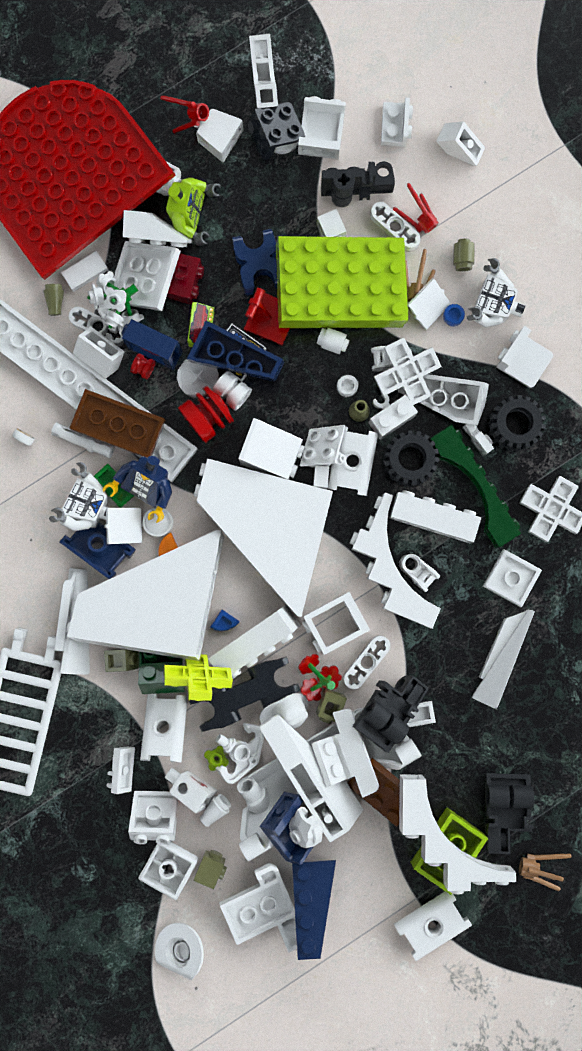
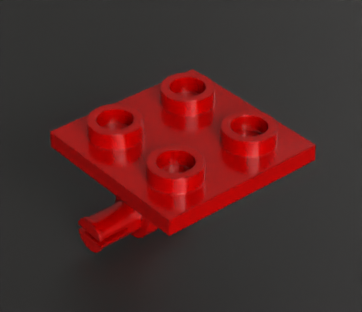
[244,288,290,346]

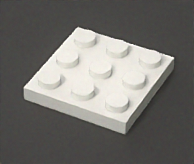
[114,241,180,311]

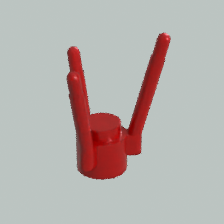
[160,96,209,133]
[393,183,439,234]

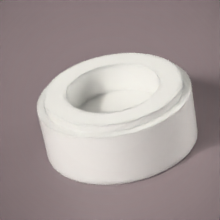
[337,375,358,397]
[12,428,35,446]

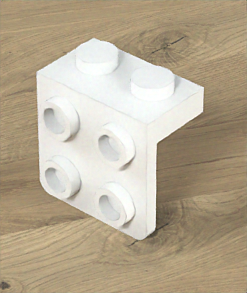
[497,326,553,388]

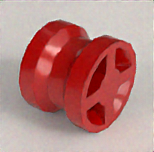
[130,353,155,380]

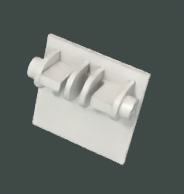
[300,425,345,467]

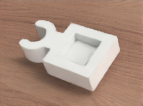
[463,424,494,456]

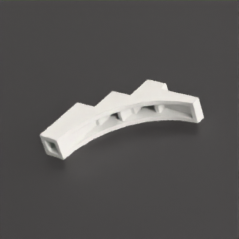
[350,492,441,629]
[399,775,516,894]

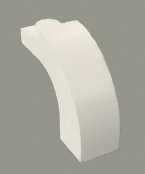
[249,34,278,108]

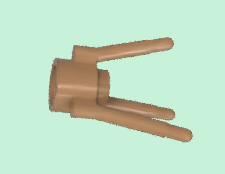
[405,249,436,302]
[519,854,571,891]

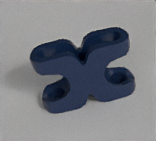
[232,229,277,296]

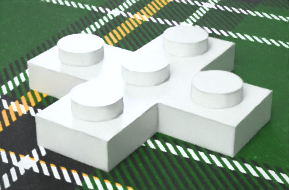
[374,338,442,405]
[519,476,582,542]

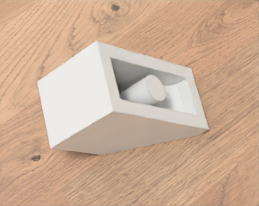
[436,122,485,166]

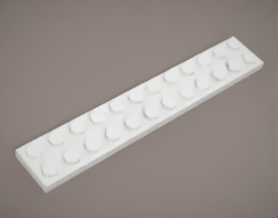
[0,299,198,482]

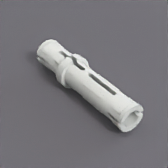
[51,422,115,459]

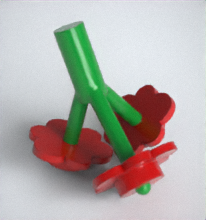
[298,654,342,701]

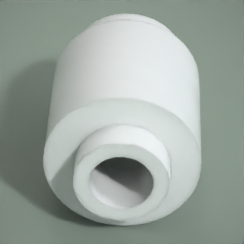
[317,328,349,355]

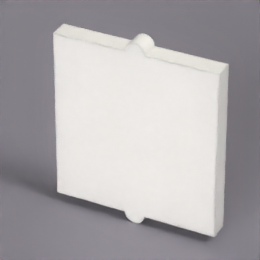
[408,278,451,330]
[104,508,143,544]

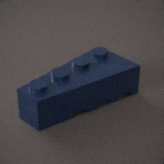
[187,320,284,381]
[292,860,336,960]

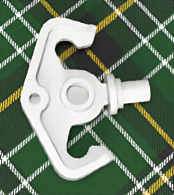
[215,723,264,784]

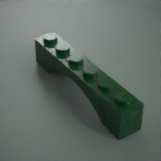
[429,425,521,548]

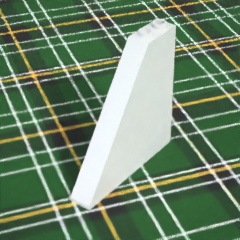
[194,459,333,617]
[66,530,224,661]

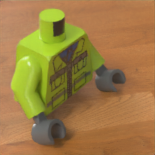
[166,178,221,246]

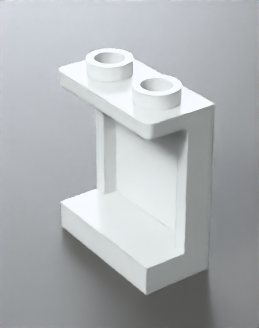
[298,96,346,159]

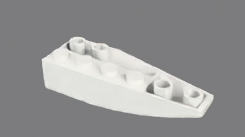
[259,714,363,842]

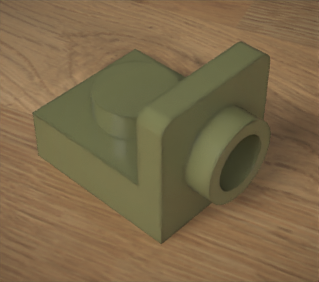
[104,649,139,672]

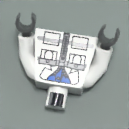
[467,258,526,328]
[49,462,108,531]

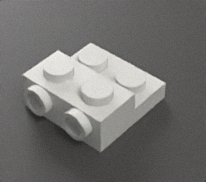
[128,791,178,845]

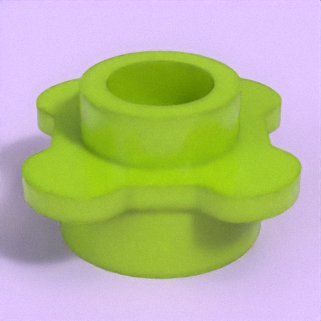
[204,746,229,771]

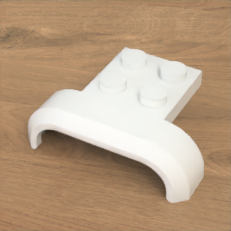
[219,863,297,953]

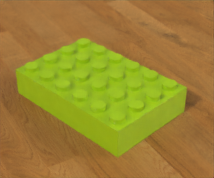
[276,236,408,328]

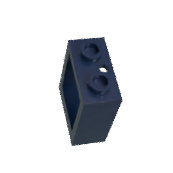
[121,319,183,370]

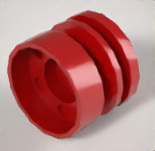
[178,385,234,443]

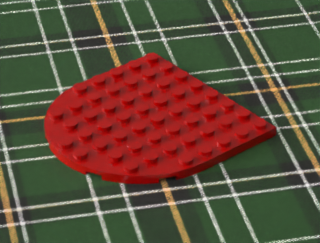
[0,80,176,280]

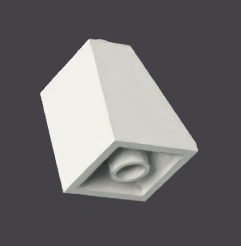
[239,418,305,480]

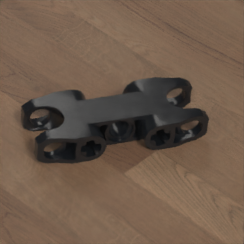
[189,656,300,732]

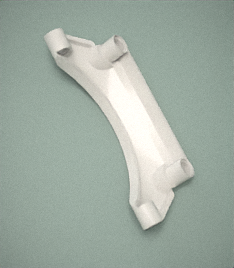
[237,708,421,861]

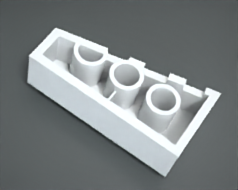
[208,605,301,679]

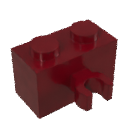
[167,254,204,305]

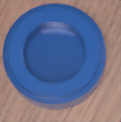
[443,304,465,327]

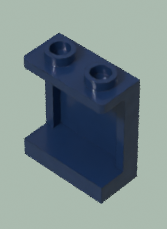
[259,791,313,865]

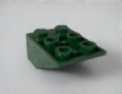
[138,651,185,694]

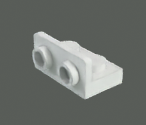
[381,98,413,147]

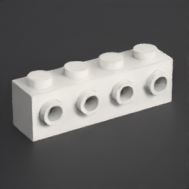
[389,490,481,544]

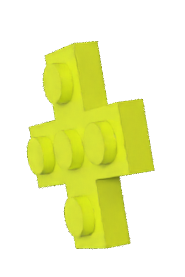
[164,654,233,701]

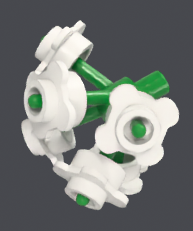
[87,271,144,330]

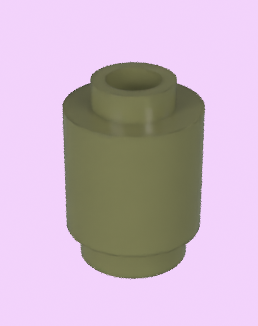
[453,238,475,272]

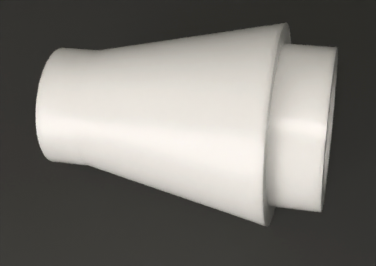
[200,794,231,827]

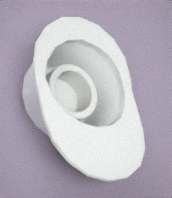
[259,693,308,729]

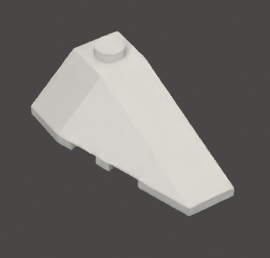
[398,374,489,425]

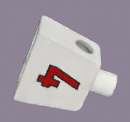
[165,768,218,813]

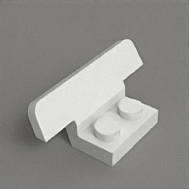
[311,709,379,798]

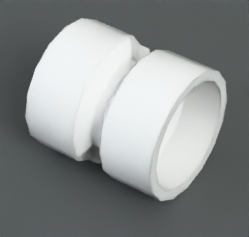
[212,371,252,411]

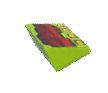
[188,302,215,347]

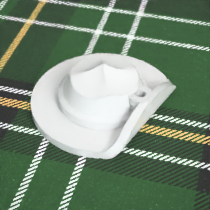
[155,923,203,981]

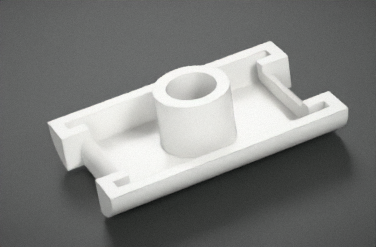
[327,427,378,496]
[140,694,188,763]
[394,891,472,961]

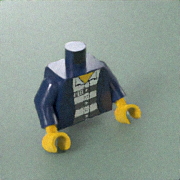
[103,456,172,523]

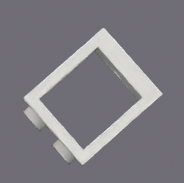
[302,592,370,655]

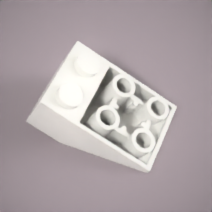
[123,210,193,247]

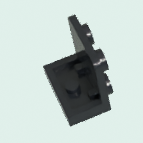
[248,102,305,160]

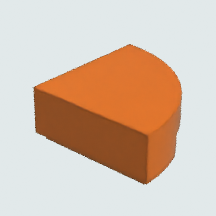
[158,533,178,556]

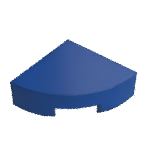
[210,609,240,631]

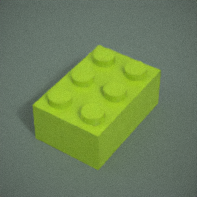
[411,808,488,895]

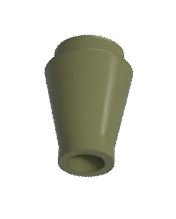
[43,284,64,316]
[349,400,370,422]

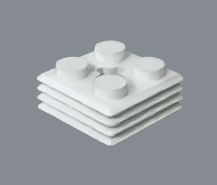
[139,841,198,900]

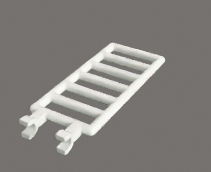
[0,628,62,796]

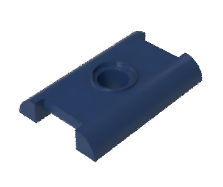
[59,522,136,579]

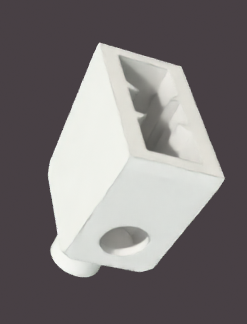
[191,109,243,162]

